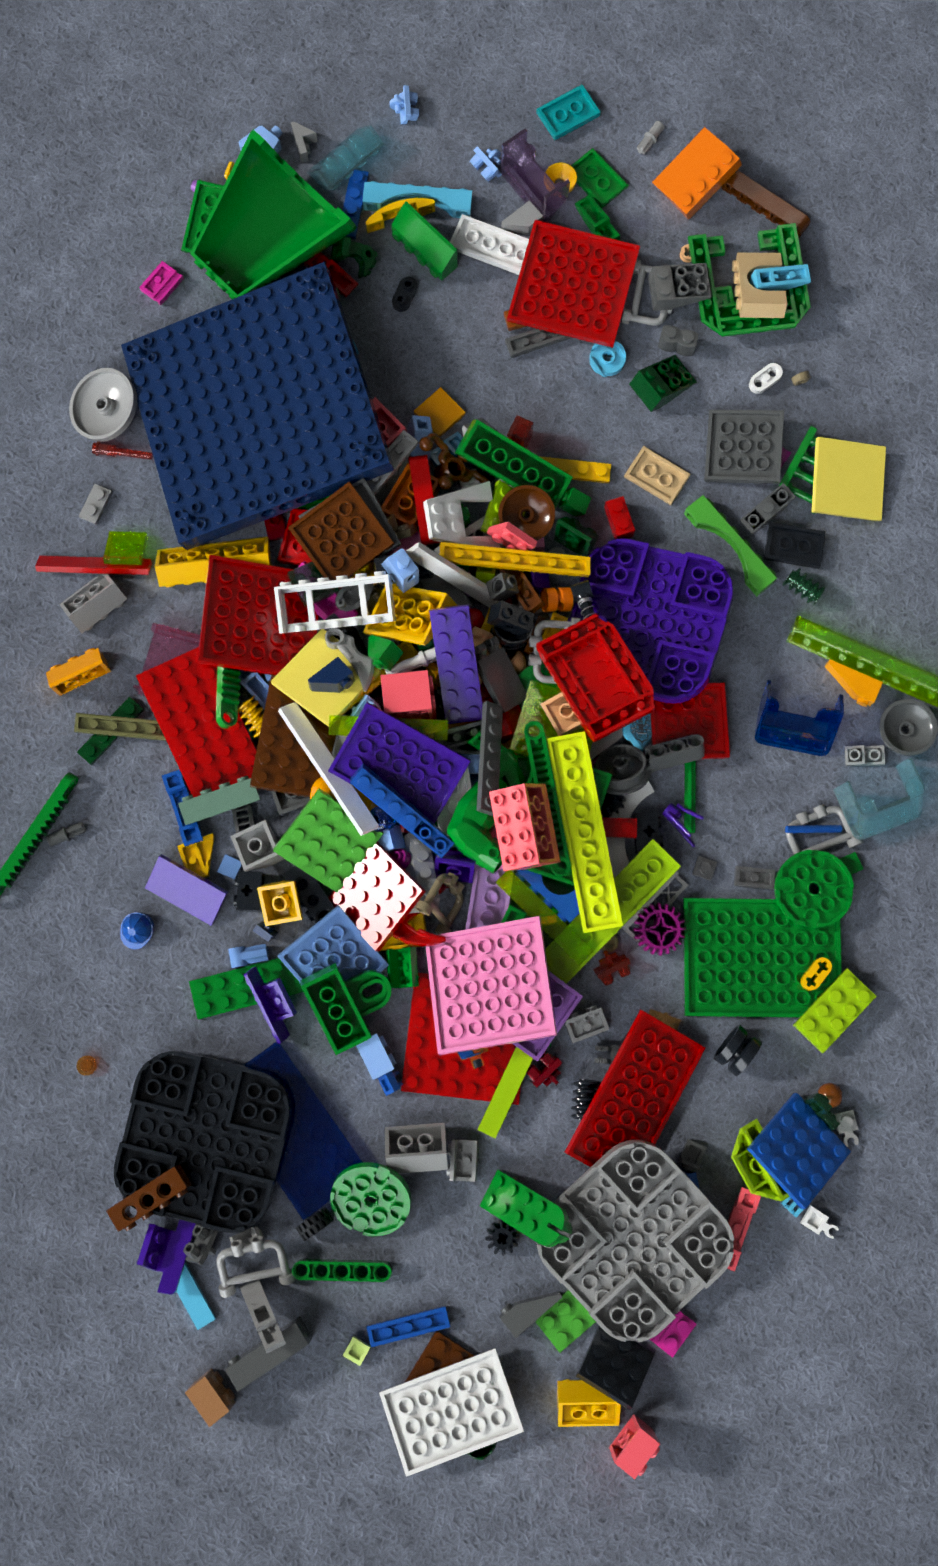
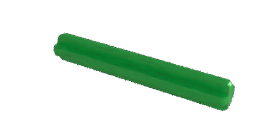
[684,761,696,834]

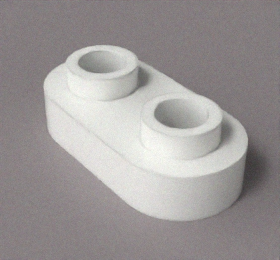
[749,363,783,394]

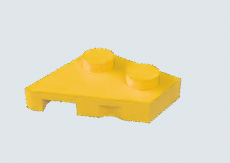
[177,833,214,878]

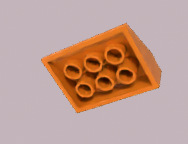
[652,127,742,220]

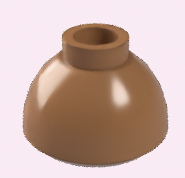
[509,650,528,674]

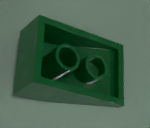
[554,516,599,557]

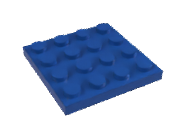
[747,1093,851,1209]

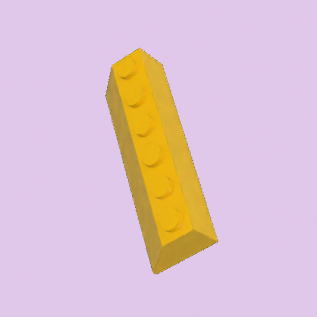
[155,537,272,587]

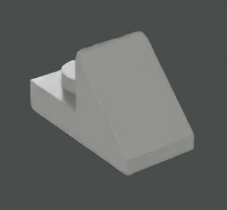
[291,122,318,163]

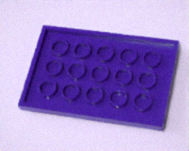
[328,702,471,824]

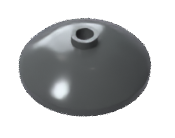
[879,699,938,756]

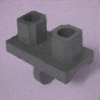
[183,1225,218,1265]

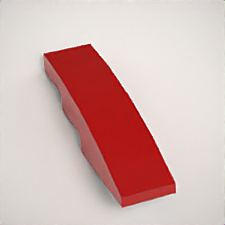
[303,252,359,297]

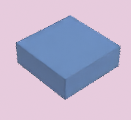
[217,854,242,880]

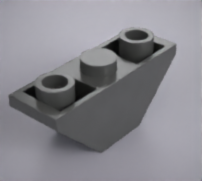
[740,483,796,534]

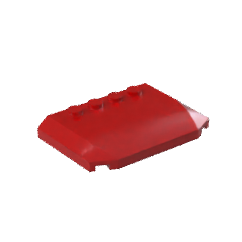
[536,614,655,742]

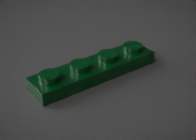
[77,697,144,766]

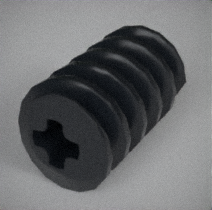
[571,1079,599,1120]

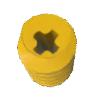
[238,696,264,738]

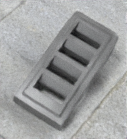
[232,803,255,833]

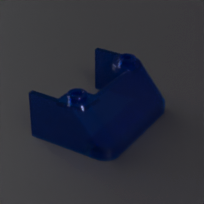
[755,680,844,756]

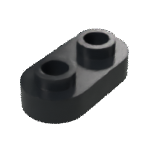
[392,277,417,312]

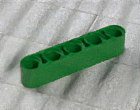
[292,1259,392,1282]

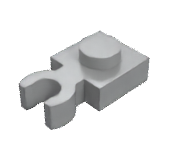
[833,1110,859,1147]

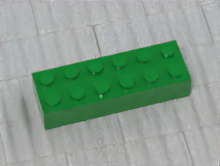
[455,419,573,508]

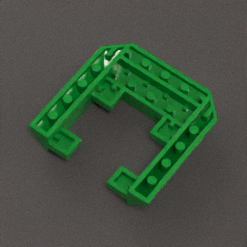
[688,223,811,337]

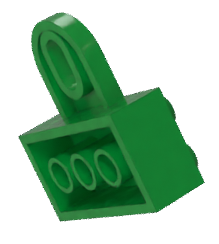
[300,963,391,1055]

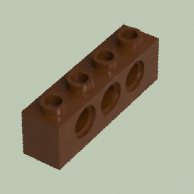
[106,1164,192,1232]

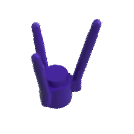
[662,803,704,847]

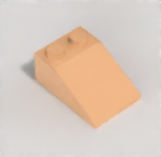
[541,692,583,736]

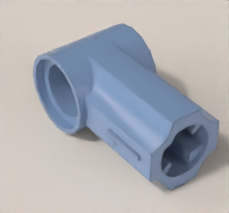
[228,944,269,969]

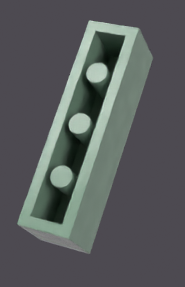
[178,775,261,825]

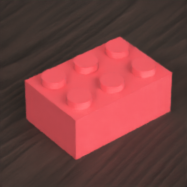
[609,1414,660,1480]

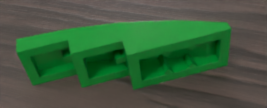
[575,195,621,241]

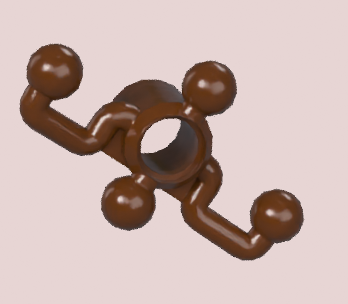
[419,433,491,490]

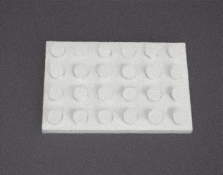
[379,1348,524,1477]

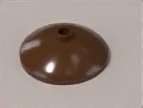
[498,485,555,541]

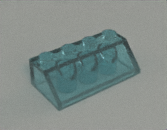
[307,125,384,191]

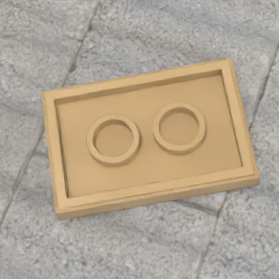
[624,446,691,505]

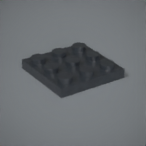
[576,1326,655,1410]

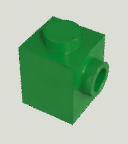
[558,487,591,517]

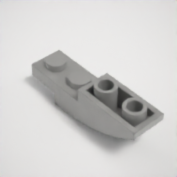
[240,1280,286,1353]

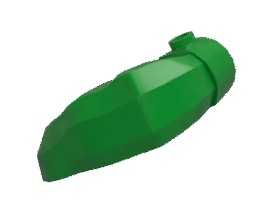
[446,779,508,874]

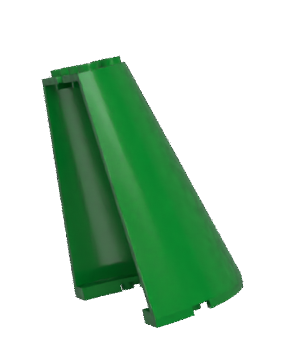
[190,129,357,299]

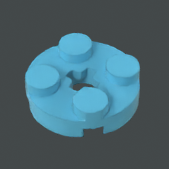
[589,341,626,377]

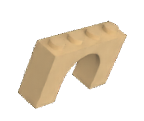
[732,253,787,318]

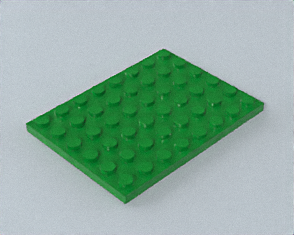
[683,898,842,1018]

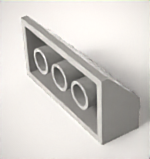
[403,833,440,914]

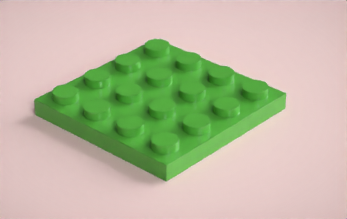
[273,788,383,892]

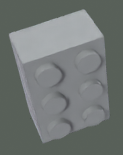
[385,1123,448,1174]

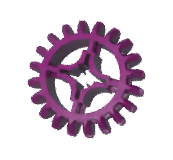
[633,903,686,956]

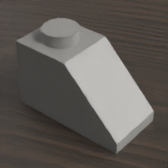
[501,201,543,235]

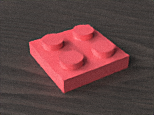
[486,522,538,550]

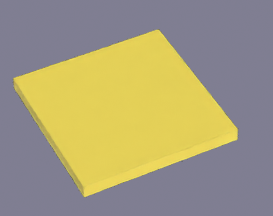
[812,437,886,521]
[271,629,381,728]

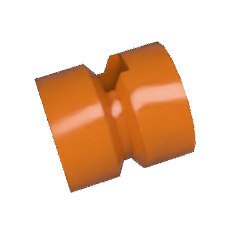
[540,587,573,612]

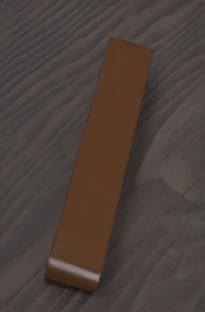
[721,170,811,238]

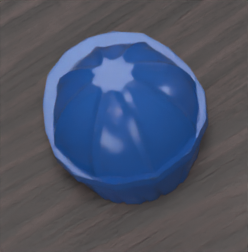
[120,912,154,949]

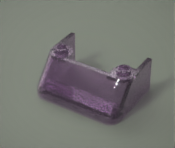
[501,128,570,222]

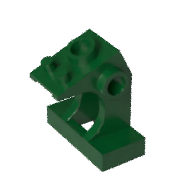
[330,237,378,279]

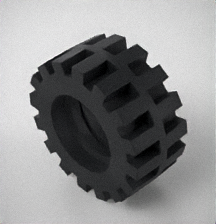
[296,1207,334,1242]

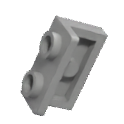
[565,1005,610,1043]
[447,1139,479,1182]

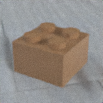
[185,1369,235,1427]

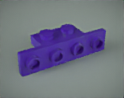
[244,966,297,1044]

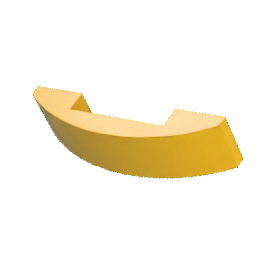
[366,198,435,233]

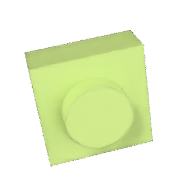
[343,1336,371,1366]

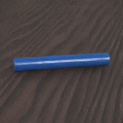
[785,825,842,833]

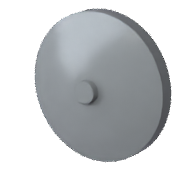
[69,368,137,442]

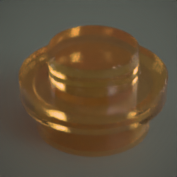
[76,1056,97,1076]

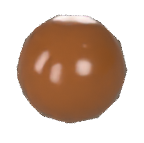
[817,1082,842,1108]

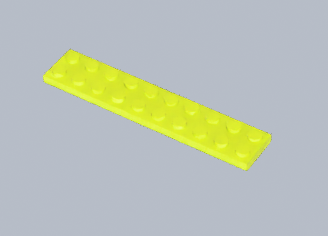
[546,731,623,933]

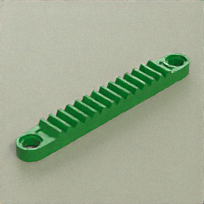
[216,666,241,729]
[524,721,571,877]
[0,772,79,896]

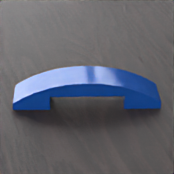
[162,769,203,847]

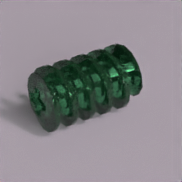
[782,568,826,606]

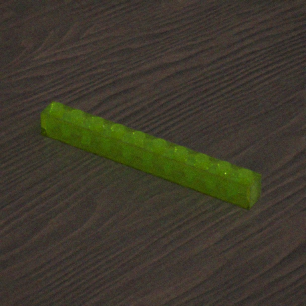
[786,615,938,707]

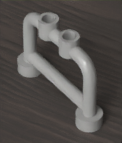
[621,259,672,326]
[528,618,581,684]
[785,804,864,855]
[216,1235,296,1298]

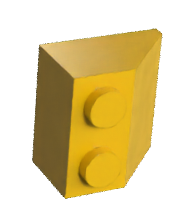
[257,881,303,926]

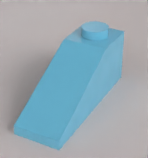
[749,264,811,291]

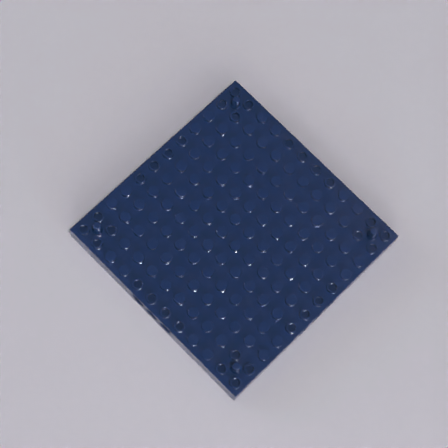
[121,262,395,550]

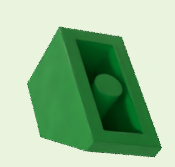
[368,635,404,671]

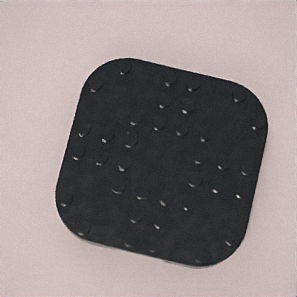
[114,1051,292,1233]

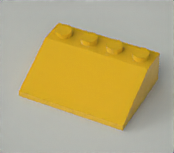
[363,584,457,646]

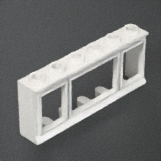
[274,571,397,634]

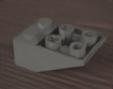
[648,263,711,311]

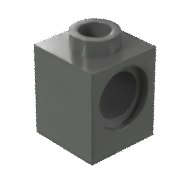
[486,572,519,601]

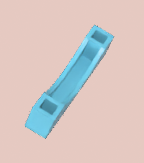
[363,181,472,218]

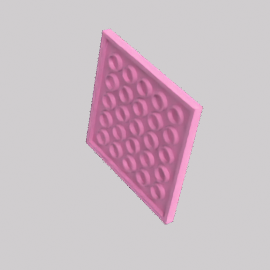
[426,916,557,1055]

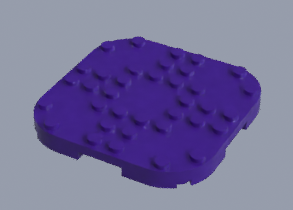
[567,539,733,704]

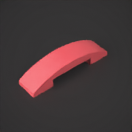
[727,1187,761,1272]

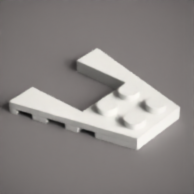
[423,481,501,548]

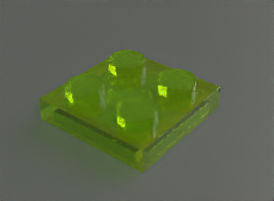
[103,531,148,565]

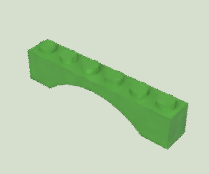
[684,495,777,597]

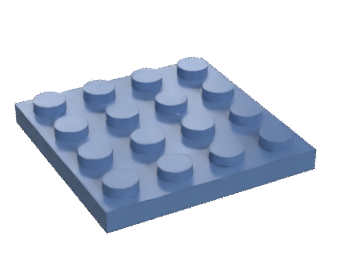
[278,905,389,982]

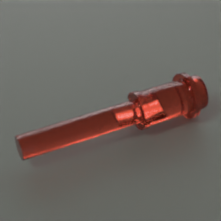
[92,441,153,460]

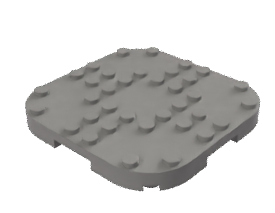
[536,1140,734,1342]

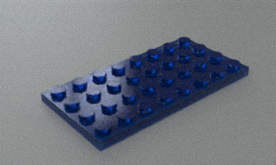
[244,1041,363,1220]

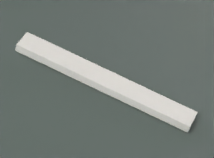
[278,702,379,836]

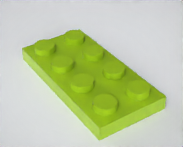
[793,968,877,1053]

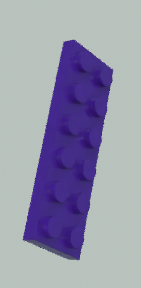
[429,604,483,724]

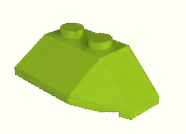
[731,1119,789,1201]

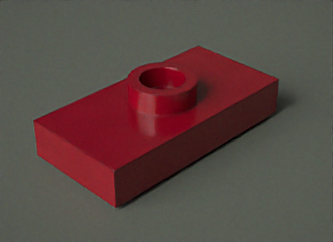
[265,514,285,542]

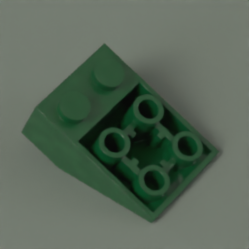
[629,355,697,412]

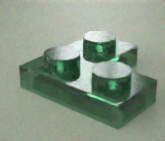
[803,1093,840,1131]

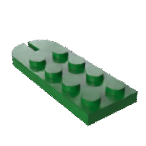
[479,1170,572,1247]

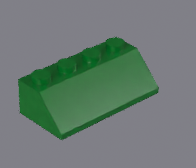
[391,201,458,281]

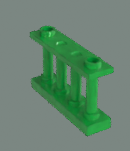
[778,426,817,514]

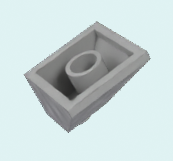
[231,820,284,871]

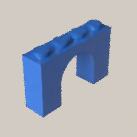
[515,870,580,923]

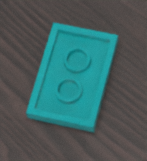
[536,85,601,141]

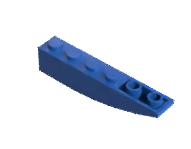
[350,763,455,858]

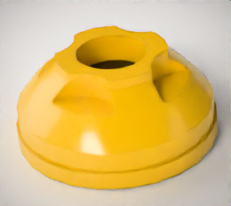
[544,162,577,195]

